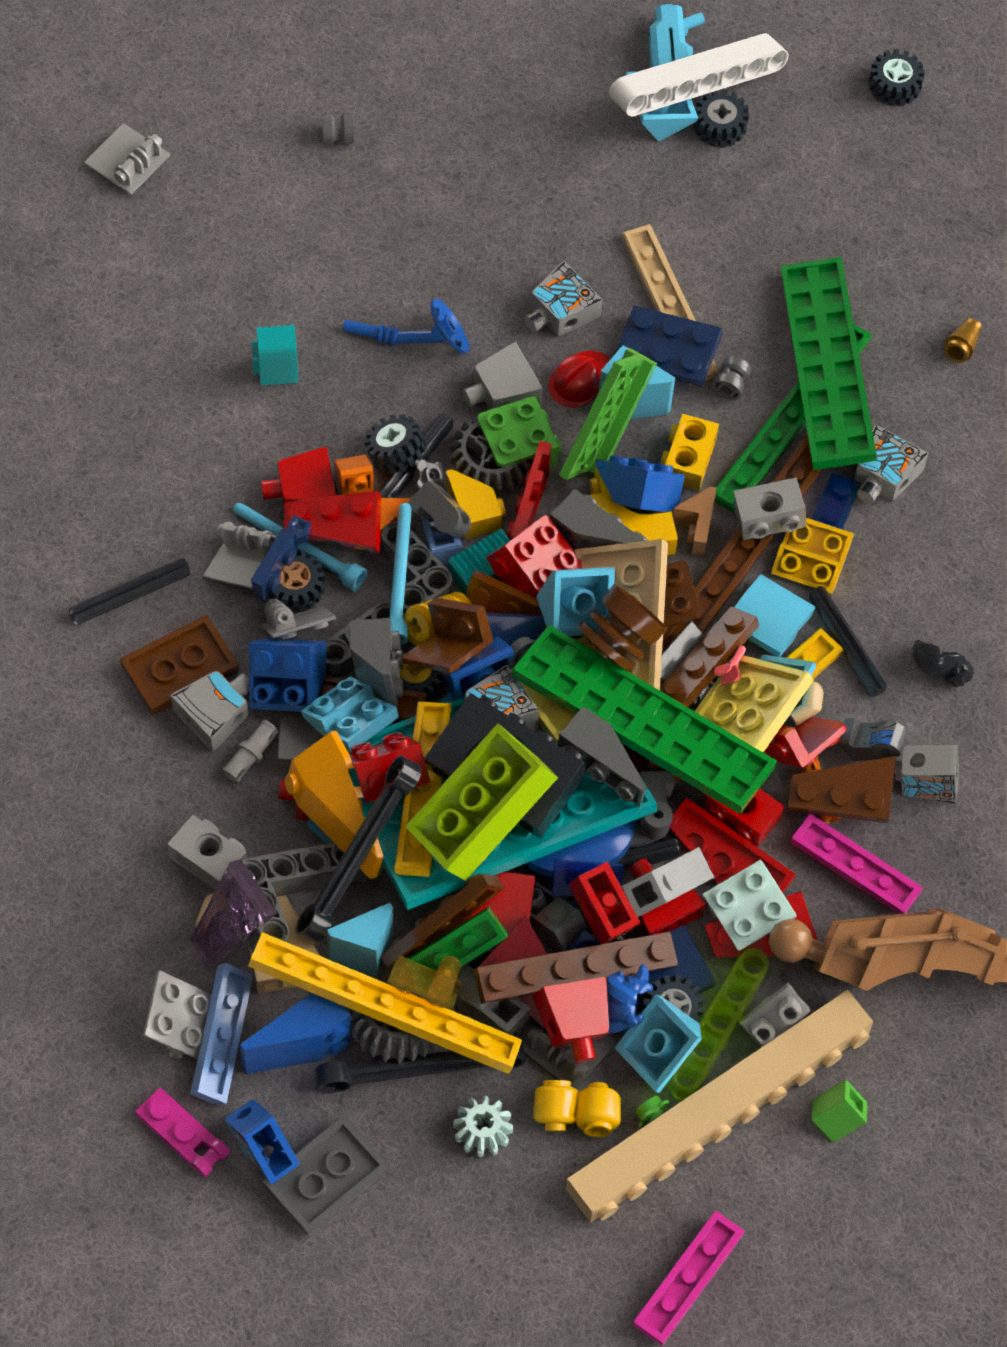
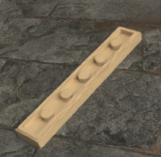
[621,224,719,385]

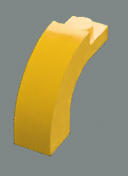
[589,466,678,555]

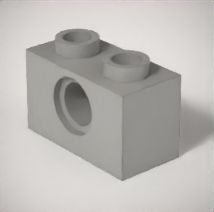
[733,477,806,540]
[167,815,247,891]

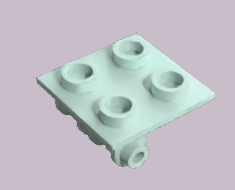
[703,860,797,951]

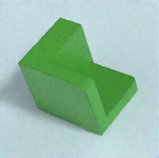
[811,1079,867,1142]

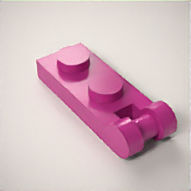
[135,1087,230,1178]

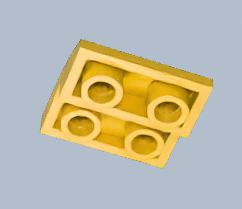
[771,518,854,594]

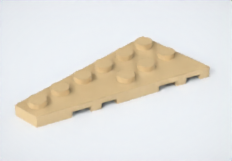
[574,539,668,691]

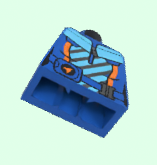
[225,1100,300,1185]

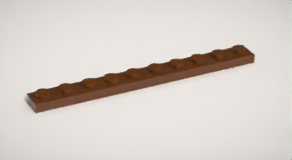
[662,435,824,653]

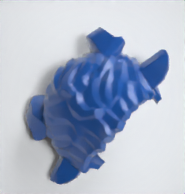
[606,964,653,1034]

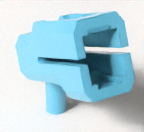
[648,4,705,68]

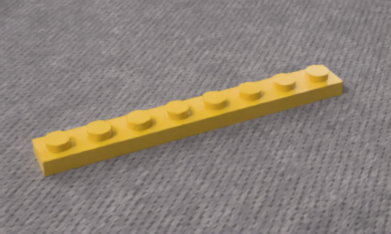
[248,932,522,1074]

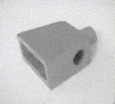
[462,342,543,410]

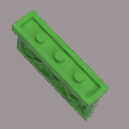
[559,348,657,480]

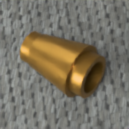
[944,318,982,363]

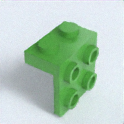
[478,396,561,468]

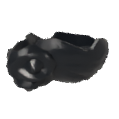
[912,640,974,687]

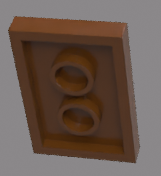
[120,615,239,715]

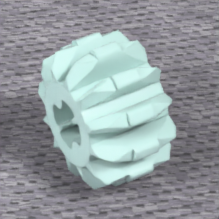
[453,1095,513,1158]

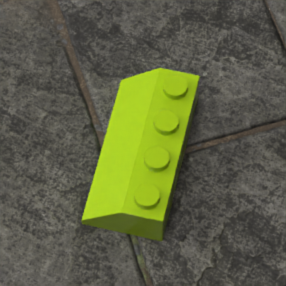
[405,723,558,881]

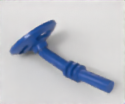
[343,298,470,354]

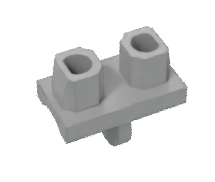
[740,983,811,1048]

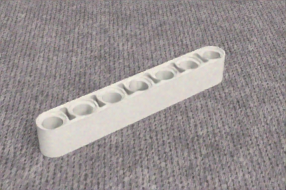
[609,33,789,117]

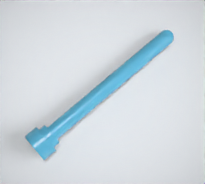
[233,503,368,592]
[389,503,412,645]

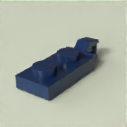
[251,515,312,601]

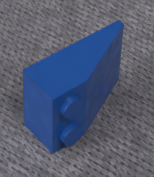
[240,993,351,1074]

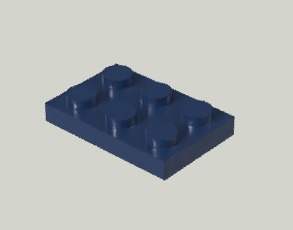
[614,305,723,387]

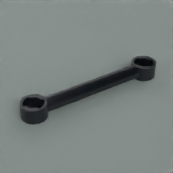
[295,755,421,944]
[315,1042,526,1093]

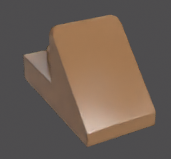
[672,487,716,558]

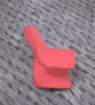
[714,645,746,685]

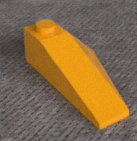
[285,731,384,879]

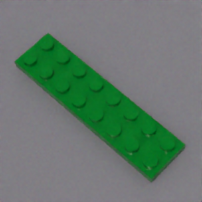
[780,257,877,470]
[512,625,777,814]

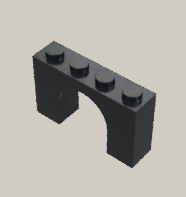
[424,693,587,839]

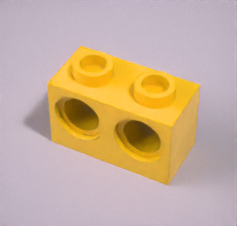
[660,414,719,491]

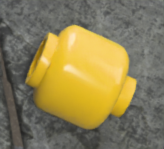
[533,1080,579,1132]
[575,1082,621,1138]

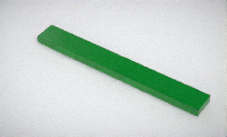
[714,324,872,514]

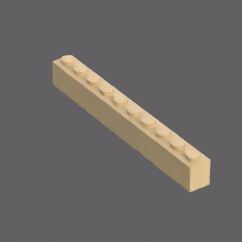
[566,990,873,1223]

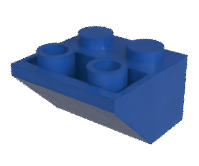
[595,455,685,512]
[249,638,326,712]

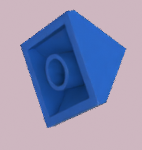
[442,636,515,701]

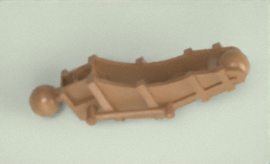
[769,907,1007,991]

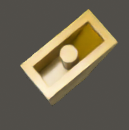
[446,469,506,540]

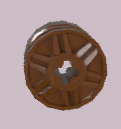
[578,583,668,672]

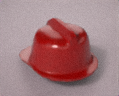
[548,350,611,408]

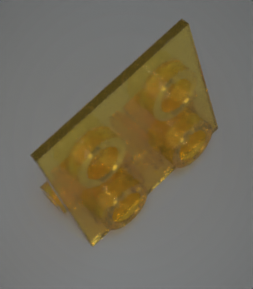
[387,955,462,1009]

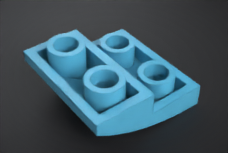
[734,575,816,657]
[301,676,399,753]

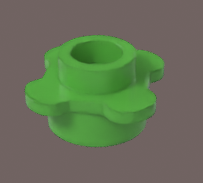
[635,1096,670,1129]

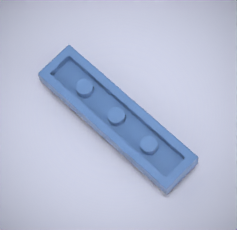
[190,963,253,1106]

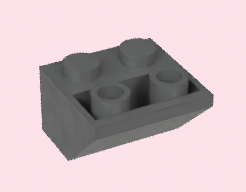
[350,618,404,711]

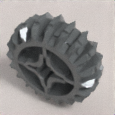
[450,415,534,496]
[350,978,440,1064]

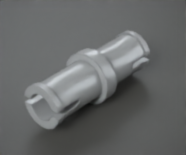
[221,720,279,784]

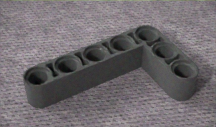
[326,522,452,678]
[229,843,384,953]

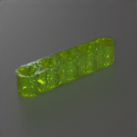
[669,949,769,1101]

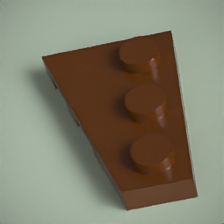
[787,756,896,823]

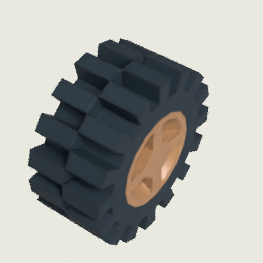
[267,551,324,613]

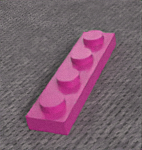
[790,813,923,914]
[632,1210,745,1347]

